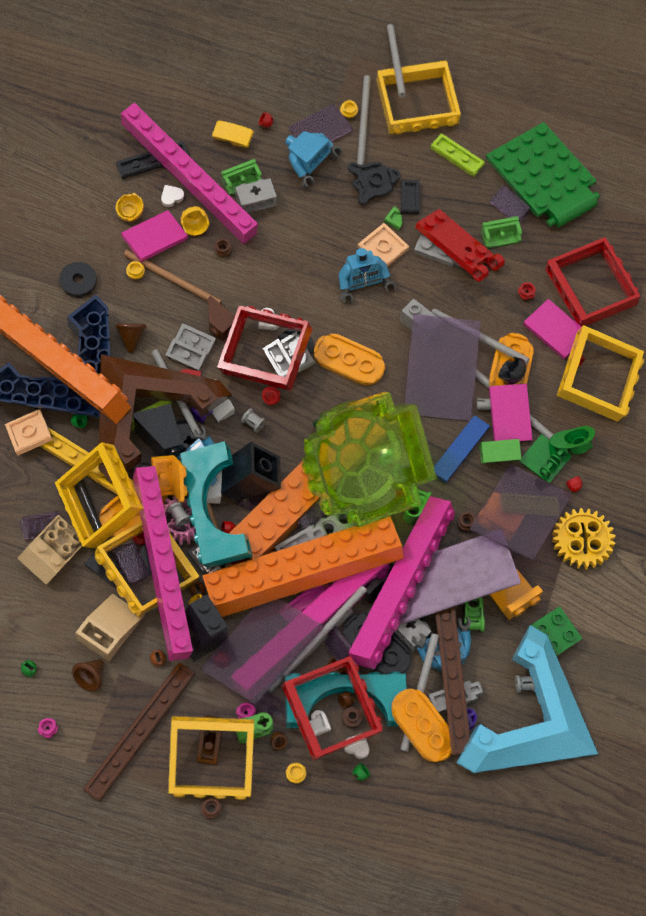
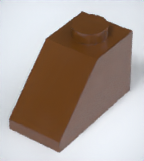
[208,296,235,341]
[196,715,222,765]

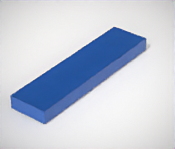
[431,415,490,483]

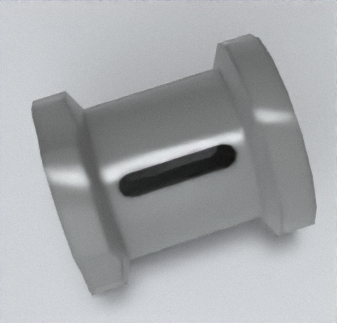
[241,408,266,433]
[166,501,191,527]
[515,675,535,693]

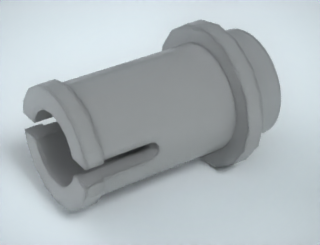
[477,398,491,410]

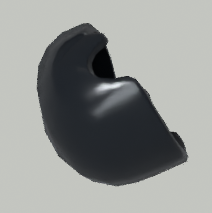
[498,356,527,385]

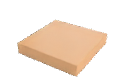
[357,223,409,267]
[5,409,53,456]

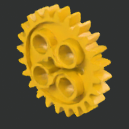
[552,508,616,570]

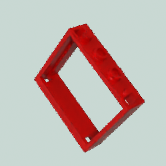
[545,237,640,327]
[217,305,312,391]
[282,656,383,761]

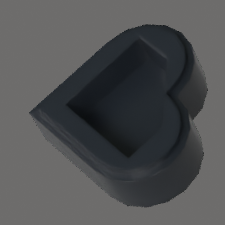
[365,578,384,603]

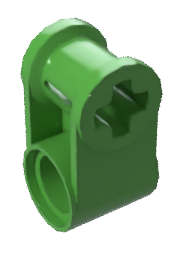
[403,486,432,525]
[463,597,485,632]
[236,713,274,743]

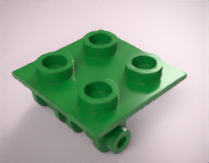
[519,434,572,484]
[531,606,582,656]

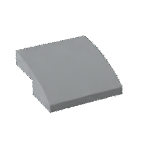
[165,323,217,371]
[263,331,315,377]

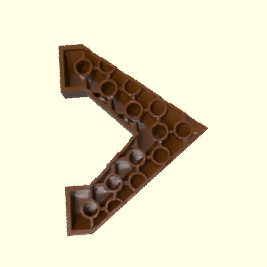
[98,354,232,484]

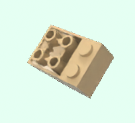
[17,515,82,585]
[76,594,145,662]

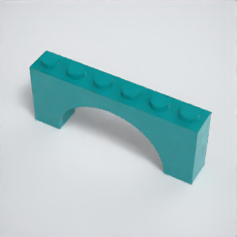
[179,441,253,568]
[284,671,407,728]

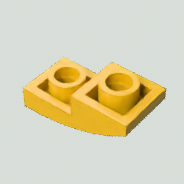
[212,121,254,148]

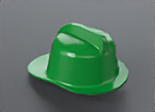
[550,426,595,455]

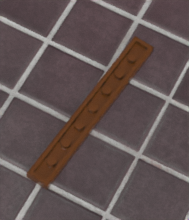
[435,599,470,756]
[83,662,195,802]

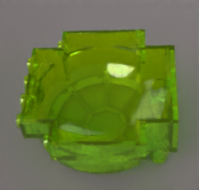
[302,392,437,527]

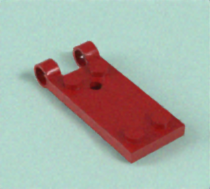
[415,209,505,281]

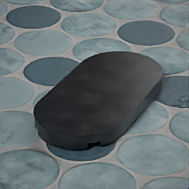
[343,613,411,674]

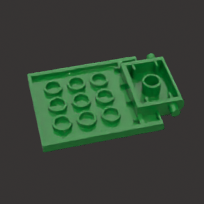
[486,122,600,228]

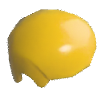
[115,193,144,222]
[180,206,209,236]

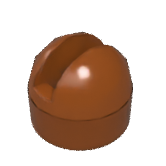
[150,650,166,667]

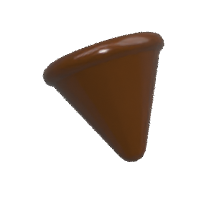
[115,323,147,353]
[72,659,104,692]

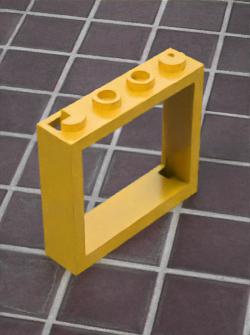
[376,61,461,134]
[557,325,644,422]
[55,442,143,549]
[94,521,200,617]
[169,716,254,799]

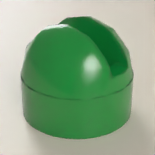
[71,414,88,428]
[21,660,37,677]
[353,763,370,781]

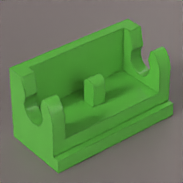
[221,159,262,196]
[481,216,522,249]
[479,439,522,464]

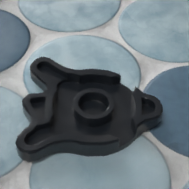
[347,162,400,205]

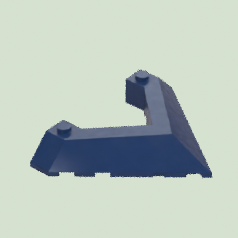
[0,295,110,418]

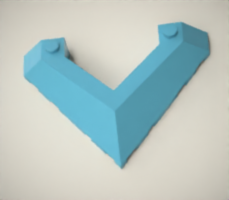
[456,625,598,773]

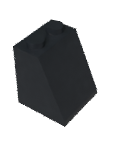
[133,404,183,458]
[221,442,281,501]
[185,594,228,662]

